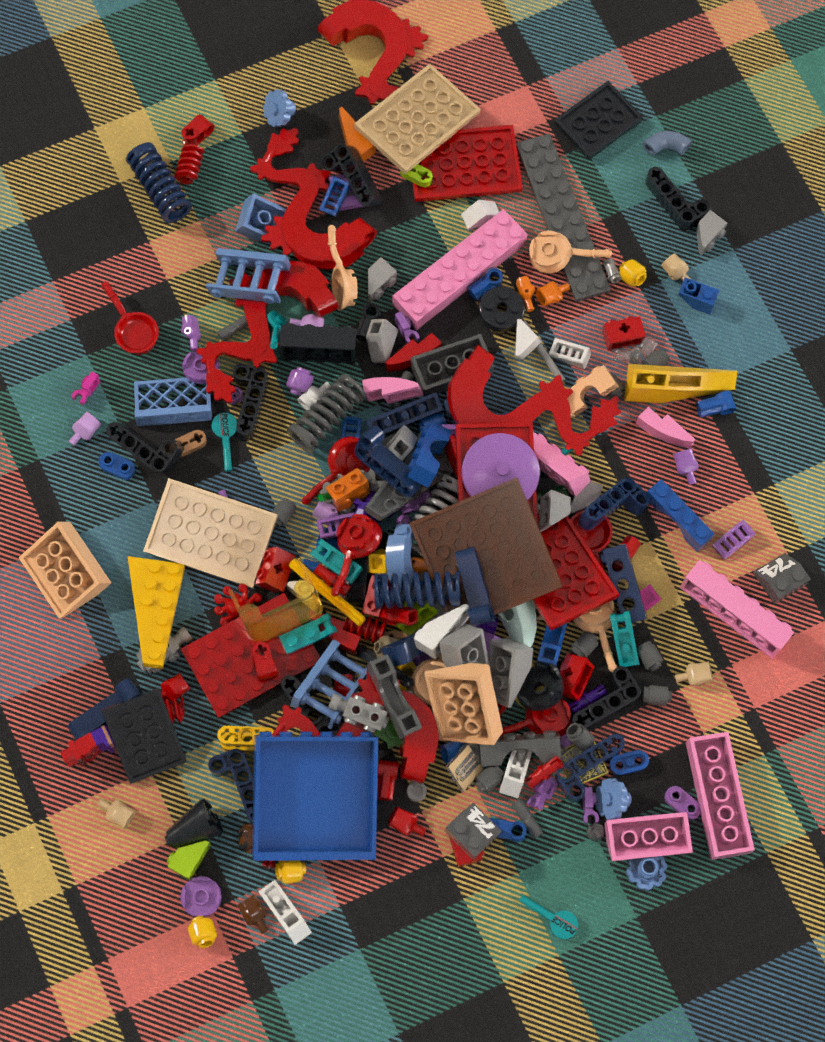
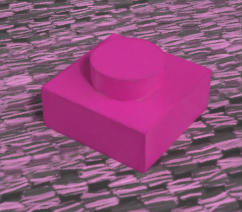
[640,584,662,611]

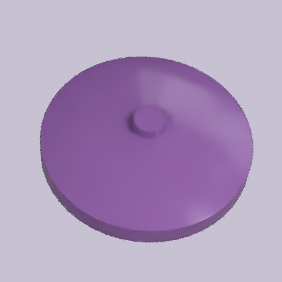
[461,433,540,500]

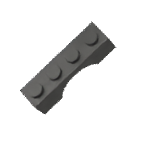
[366,654,422,739]
[480,730,562,766]

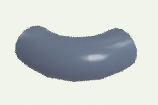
[642,131,693,156]

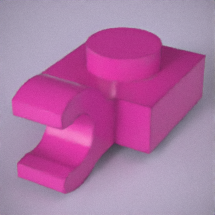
[71,371,100,405]

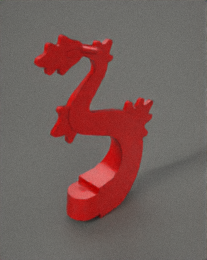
[318,0,429,105]
[250,128,377,270]
[196,261,339,403]
[447,345,621,456]
[272,670,440,784]

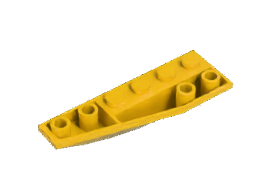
[624,364,738,403]

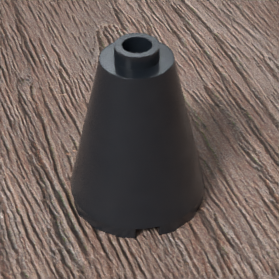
[165,798,223,849]

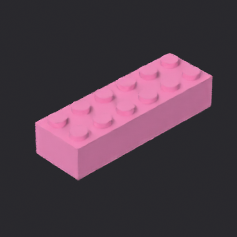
[680,560,794,659]
[686,732,754,860]

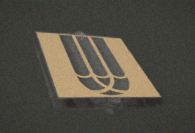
[446,744,484,792]

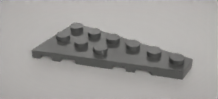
[364,432,455,521]

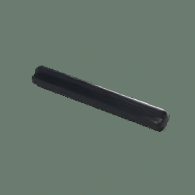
[356,644,414,689]

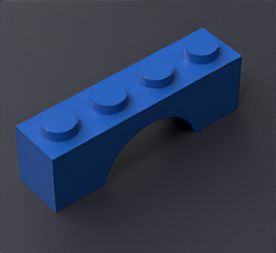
[407,421,452,488]
[647,479,715,552]
[536,623,568,666]

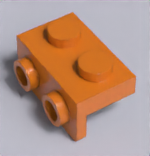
[326,468,371,512]

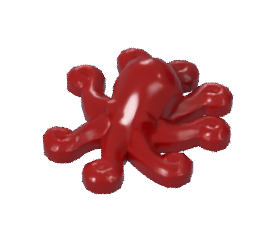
[214,583,262,626]

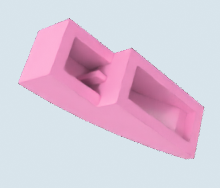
[362,377,424,404]
[636,407,695,448]

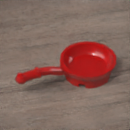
[102,281,159,355]
[302,436,370,505]
[570,509,613,573]
[331,514,382,597]
[500,699,572,737]

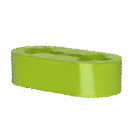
[400,164,433,187]

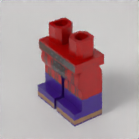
[60,725,117,767]

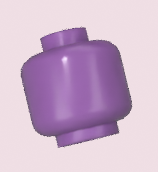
[286,367,313,396]

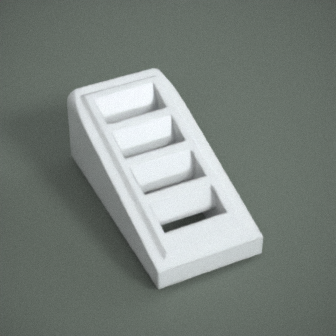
[549,338,591,369]

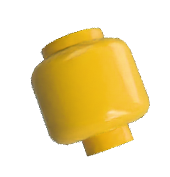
[619,259,647,287]
[275,860,306,884]
[188,916,217,948]

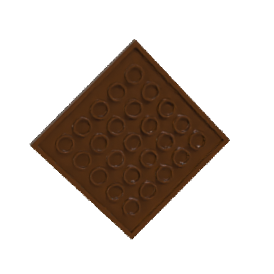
[409,477,563,625]

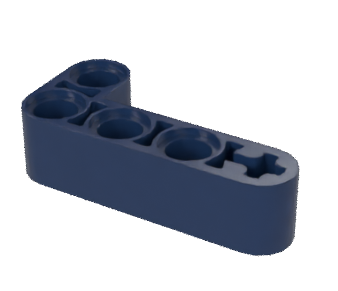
[354,426,423,498]
[578,478,650,530]
[455,546,495,626]
[381,633,424,667]
[67,678,140,740]
[555,734,625,803]
[208,749,254,824]

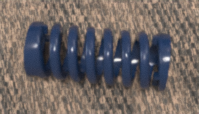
[126,142,192,223]
[374,571,461,609]

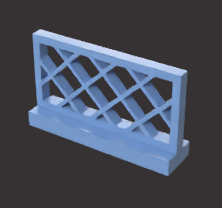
[134,378,212,427]

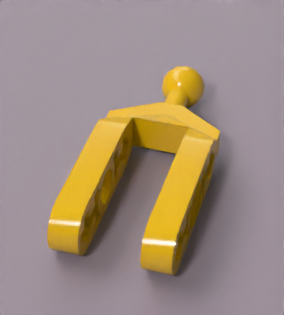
[217,726,274,753]

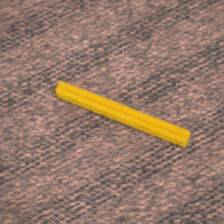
[289,559,366,626]

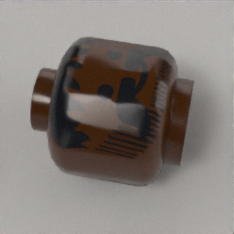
[238,824,253,853]

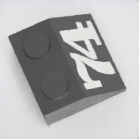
[753,553,811,604]
[445,803,502,860]

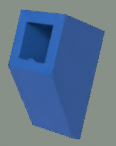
[678,277,719,314]

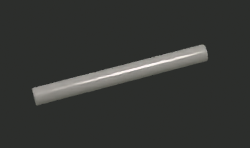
[523,320,566,383]

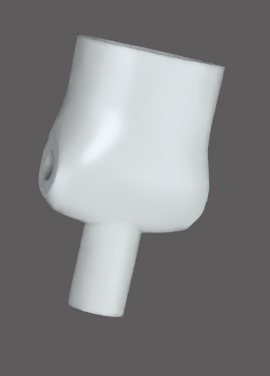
[297,382,331,410]

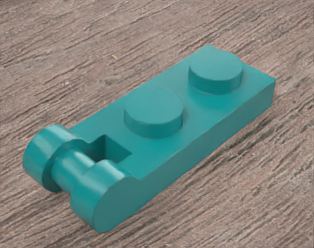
[310,539,363,584]
[610,611,639,667]
[279,613,337,655]

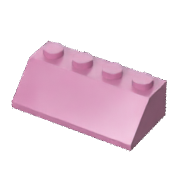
[533,432,591,498]
[604,812,693,861]

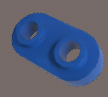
[99,452,136,480]
[609,750,649,776]

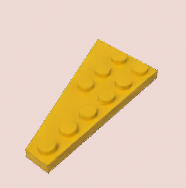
[128,556,185,669]

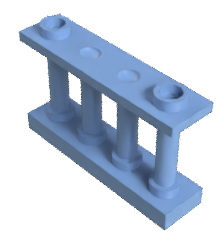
[206,248,291,304]
[291,639,371,729]

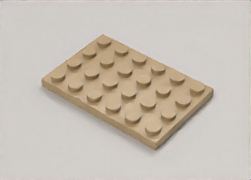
[354,64,481,174]
[143,478,278,588]

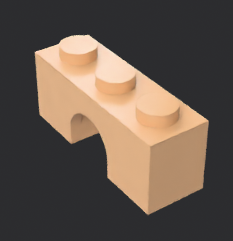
[567,365,619,418]

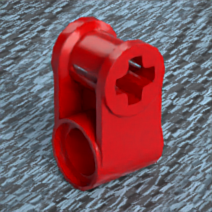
[181,114,215,146]
[252,641,278,681]

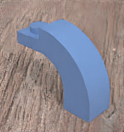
[386,524,414,592]

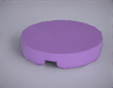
[182,351,220,384]
[180,876,222,917]

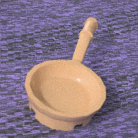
[328,225,358,311]
[529,230,612,274]
[573,600,617,673]
[412,653,446,705]

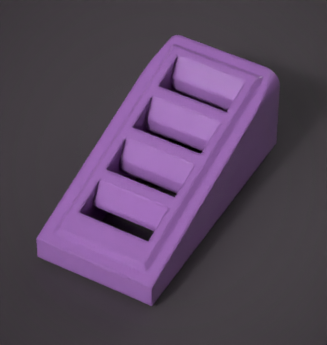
[316,513,355,539]
[712,520,755,560]

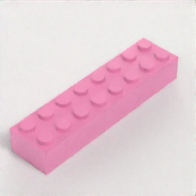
[392,209,528,331]

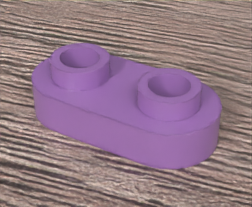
[664,786,701,820]

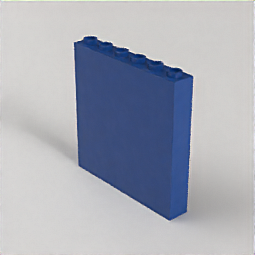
[252,731,378,861]

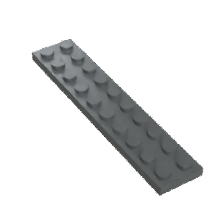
[516,133,611,302]

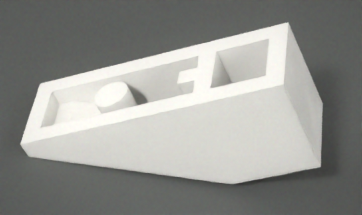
[414,604,469,659]
[499,734,532,798]
[258,880,312,944]

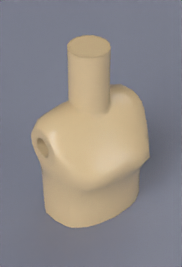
[661,253,690,281]
[675,661,713,686]
[98,799,136,829]

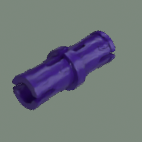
[568,684,607,715]

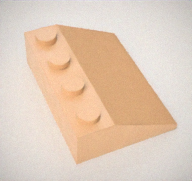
[19,522,111,619]
[424,663,503,745]

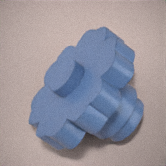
[263,90,296,127]
[596,778,632,820]
[626,856,667,891]

